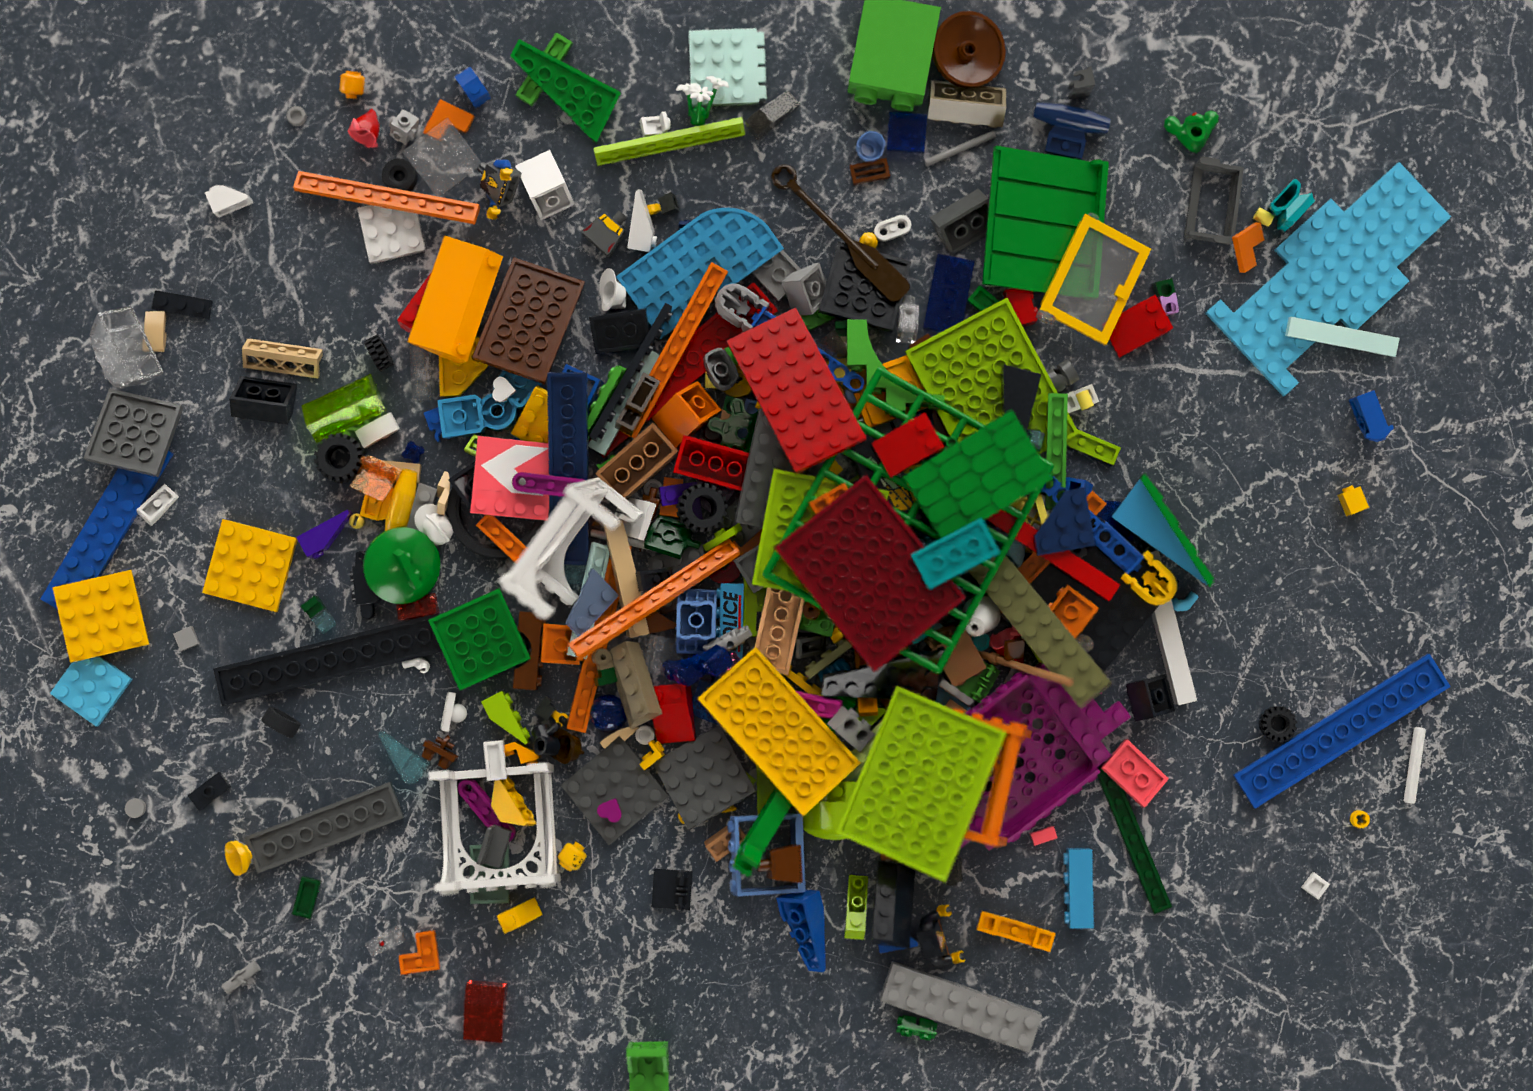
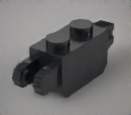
[350,551,382,620]

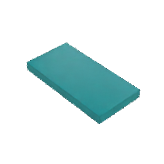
[911,518,1000,590]

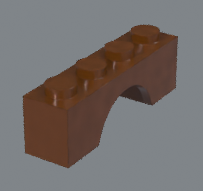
[513,611,547,690]

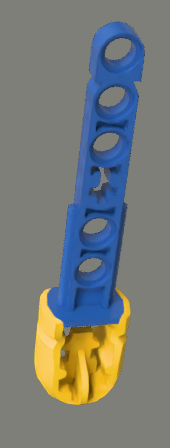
[1042,476,1177,605]

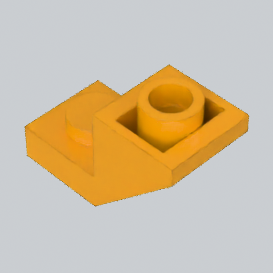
[504,741,542,765]

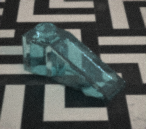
[378,731,430,784]

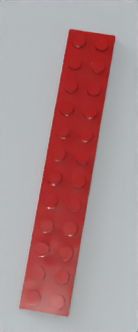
[589,282,778,458]

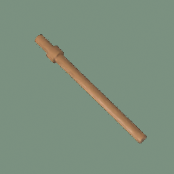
[979,651,1073,686]

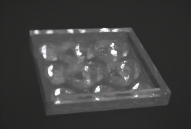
[402,118,482,197]

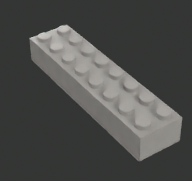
[880,961,1042,1053]

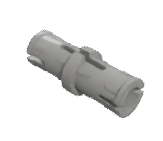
[222,960,261,994]

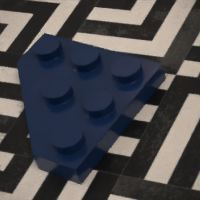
[1033,488,1095,556]

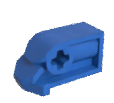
[1349,390,1394,442]

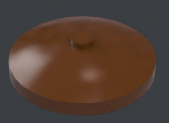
[932,11,1006,88]

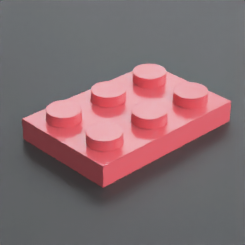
[1101,739,1169,808]

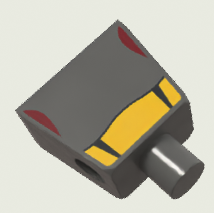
[581,211,627,259]

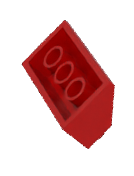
[673,435,749,491]

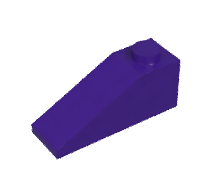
[296,510,353,559]

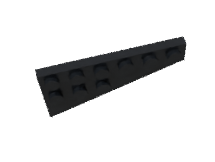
[821,646,945,702]

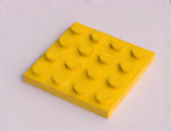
[202,519,298,612]
[52,570,149,663]

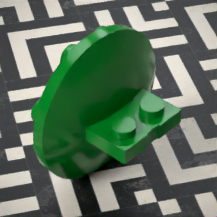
[363,527,440,604]

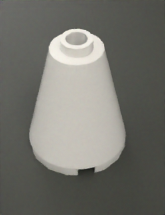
[962,596,1001,636]

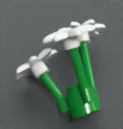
[676,76,729,126]

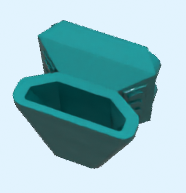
[1268,179,1315,232]

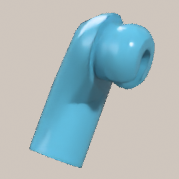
[1172,591,1198,612]

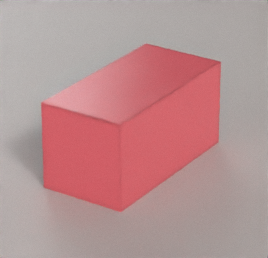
[1029,826,1058,846]

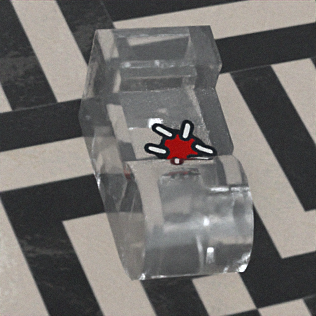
[365,925,405,957]

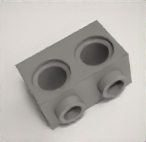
[827,706,875,752]

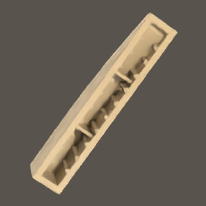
[603,520,649,638]

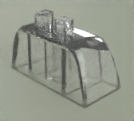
[90,306,164,389]

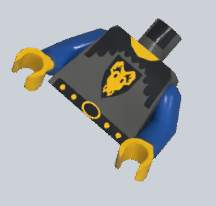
[477,160,522,220]

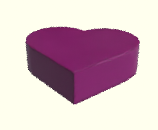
[597,798,622,822]

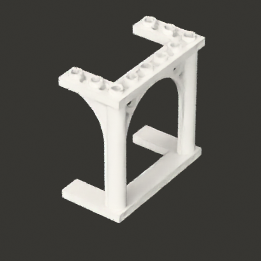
[498,477,643,619]
[429,763,561,895]

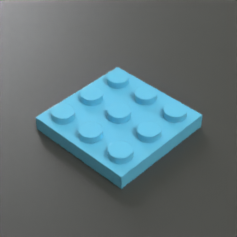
[50,656,133,727]

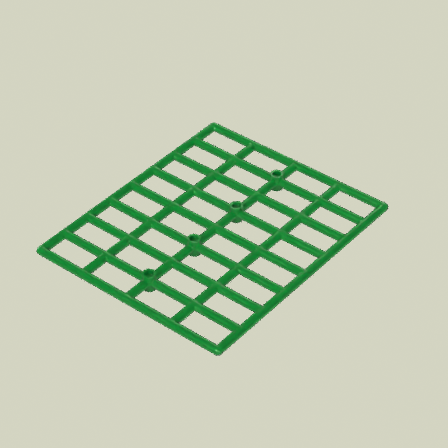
[762,367,1054,674]

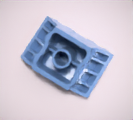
[676,589,717,654]

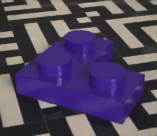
[658,482,703,520]

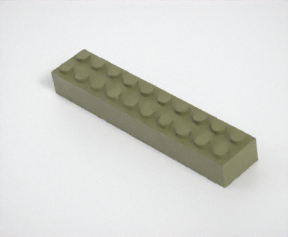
[968,541,1112,709]

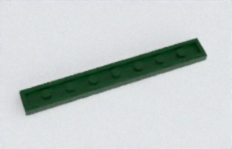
[1097,766,1172,914]

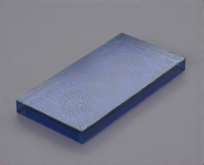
[923,254,975,332]

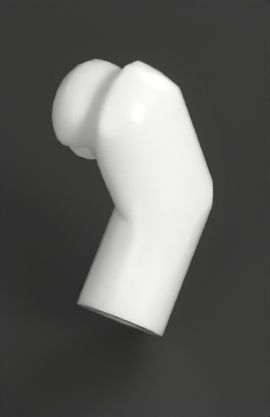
[402,657,430,673]

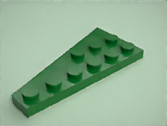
[510,39,621,144]

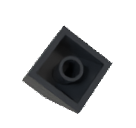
[1125,674,1175,722]

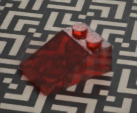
[463,980,508,1043]

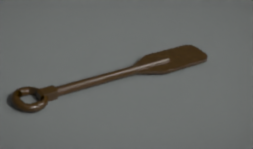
[771,164,910,302]

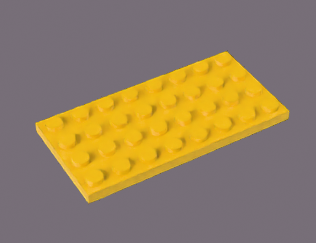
[698,647,860,816]

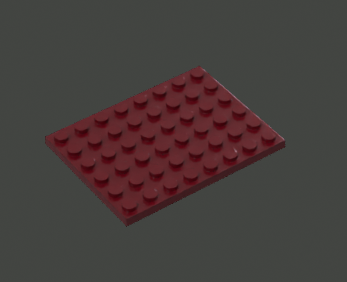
[774,475,966,673]

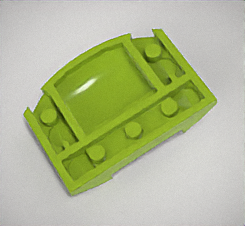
[803,781,857,840]

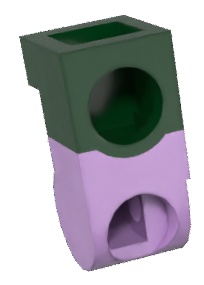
[1152,278,1179,316]

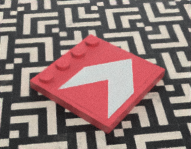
[470,436,549,521]

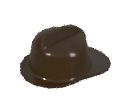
[551,728,585,764]

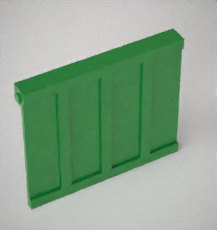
[982,145,1109,301]

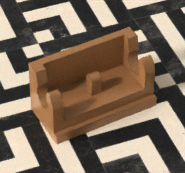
[704,826,746,862]

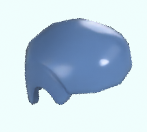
[856,131,886,162]

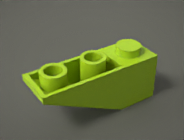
[481,691,531,744]
[844,875,868,940]

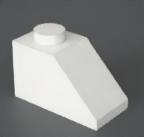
[205,185,253,218]

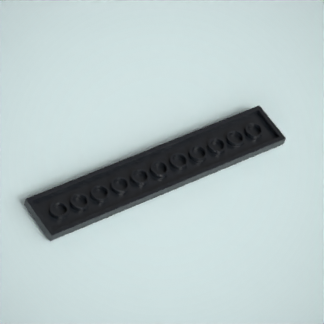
[213,613,442,706]

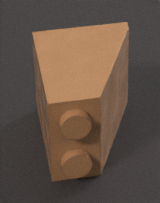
[923,622,987,687]

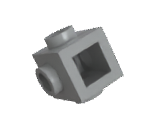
[389,109,419,145]

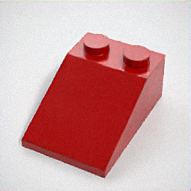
[1101,294,1173,358]
[872,413,944,478]
[652,683,696,744]

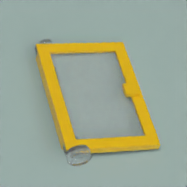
[1036,213,1151,346]

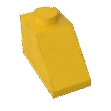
[497,897,543,934]

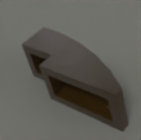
[615,372,661,436]

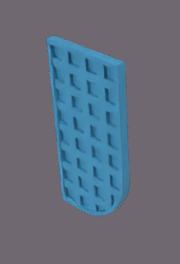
[616,208,784,339]

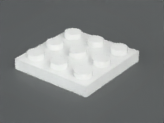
[357,205,426,264]

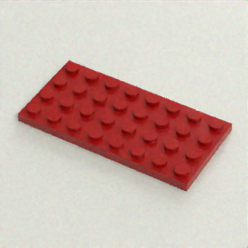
[727,308,866,474]

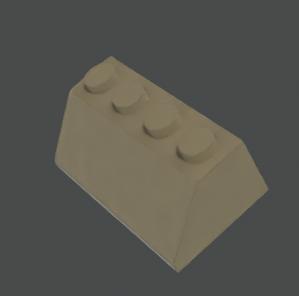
[927,80,1006,128]
[610,641,662,729]

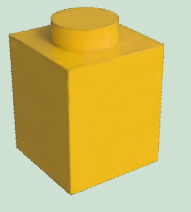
[1337,485,1369,516]

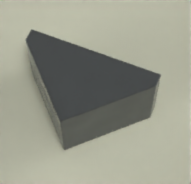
[795,633,826,659]

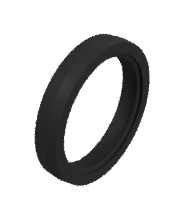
[448,486,549,559]

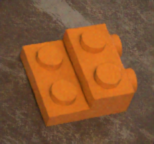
[1048,585,1100,639]
[540,624,583,665]

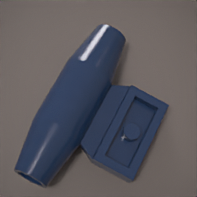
[1033,102,1111,160]

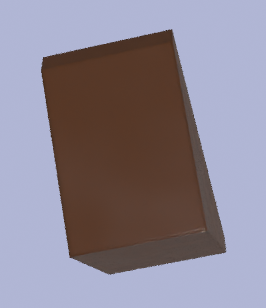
[646,611,676,634]

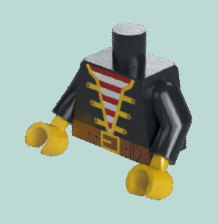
[917,905,965,967]

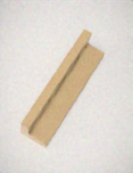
[242,339,323,378]

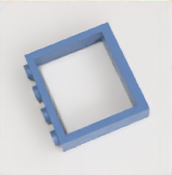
[727,813,805,896]

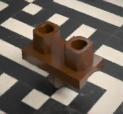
[421,735,459,770]

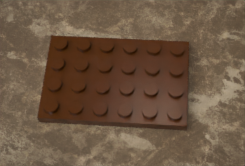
[472,257,585,385]

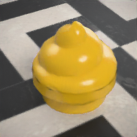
[859,232,878,249]

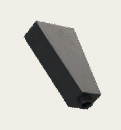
[1001,365,1041,432]

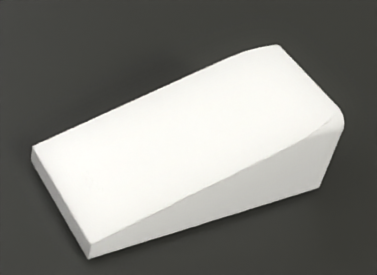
[137,484,179,526]

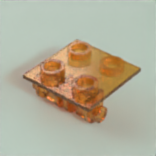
[349,455,402,502]

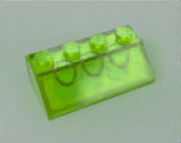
[301,373,386,443]

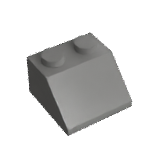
[782,263,826,316]

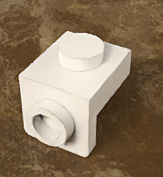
[640,112,671,137]

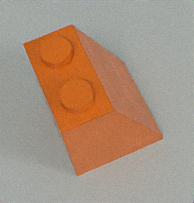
[652,381,722,448]

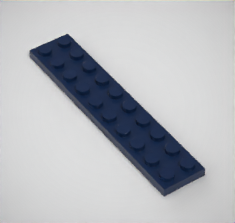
[547,372,589,565]

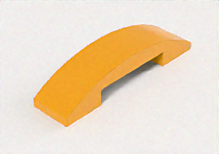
[976,911,1056,952]

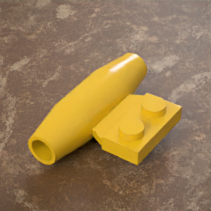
[360,468,418,531]

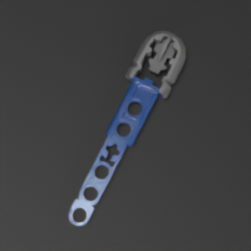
[715,283,864,393]

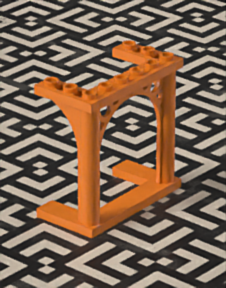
[953,708,1032,847]

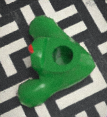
[1164,110,1219,153]

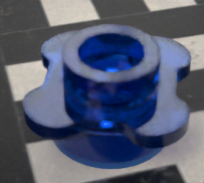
[402,441,425,464]

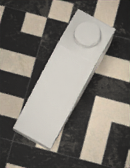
[627,189,657,252]

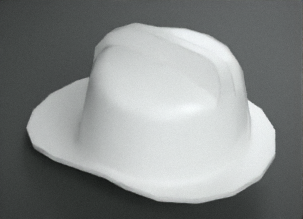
[599,268,626,311]
[414,504,453,546]

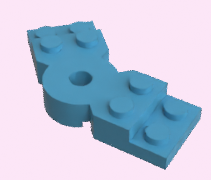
[437,370,542,439]

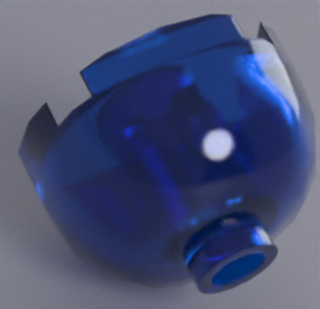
[590,694,627,733]

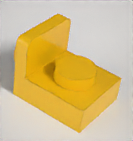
[640,740,665,770]

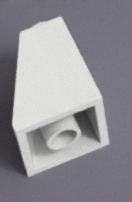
[516,150,575,220]

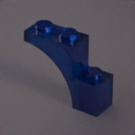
[662,645,734,687]

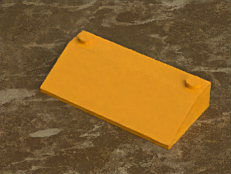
[407,236,503,364]

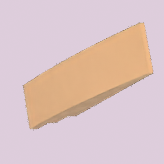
[754,587,805,675]

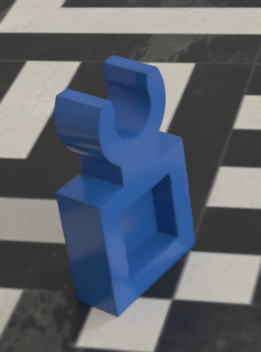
[424,408,450,442]

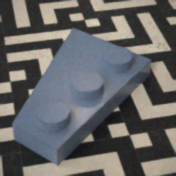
[565,568,619,637]

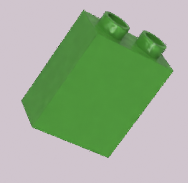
[848,0,941,112]

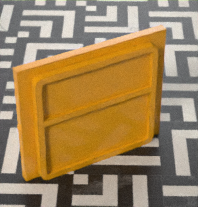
[850,355,928,427]

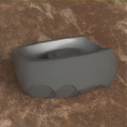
[703,348,738,391]

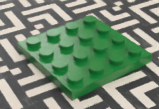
[428,588,531,691]

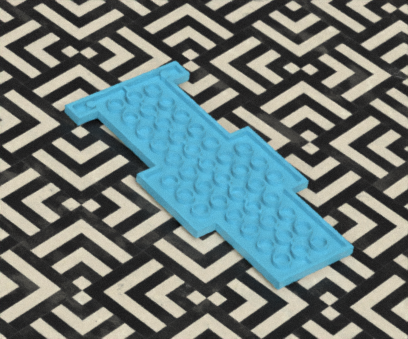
[1205,162,1451,396]

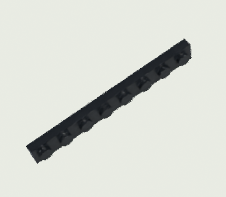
[589,303,673,442]

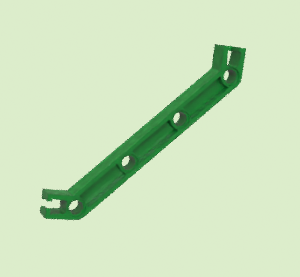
[732,696,857,877]

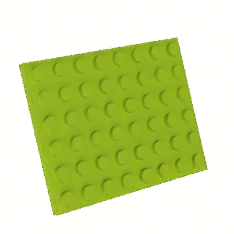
[905,298,1079,454]
[836,686,1007,882]

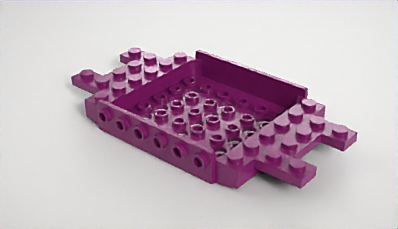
[959,662,1131,850]

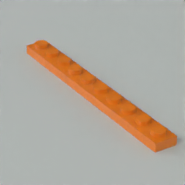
[293,171,480,224]
[619,262,728,439]
[568,539,741,661]
[566,545,632,733]

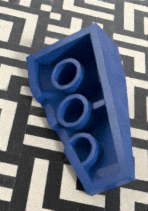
[776,890,826,973]

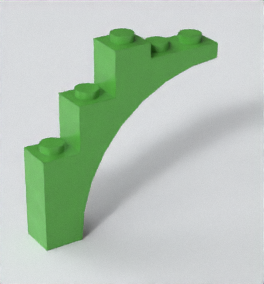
[847,319,944,417]

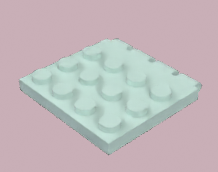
[689,28,767,107]

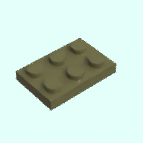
[804,637,852,679]

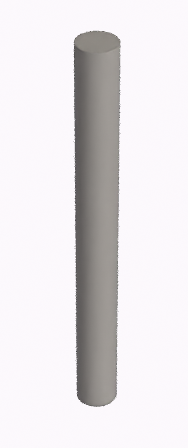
[924,131,996,167]

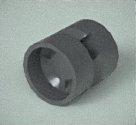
[1046,359,1079,393]

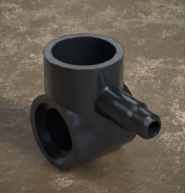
[531,722,561,756]

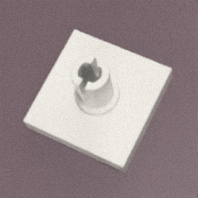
[615,497,656,541]

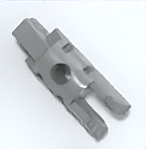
[703,625,752,661]

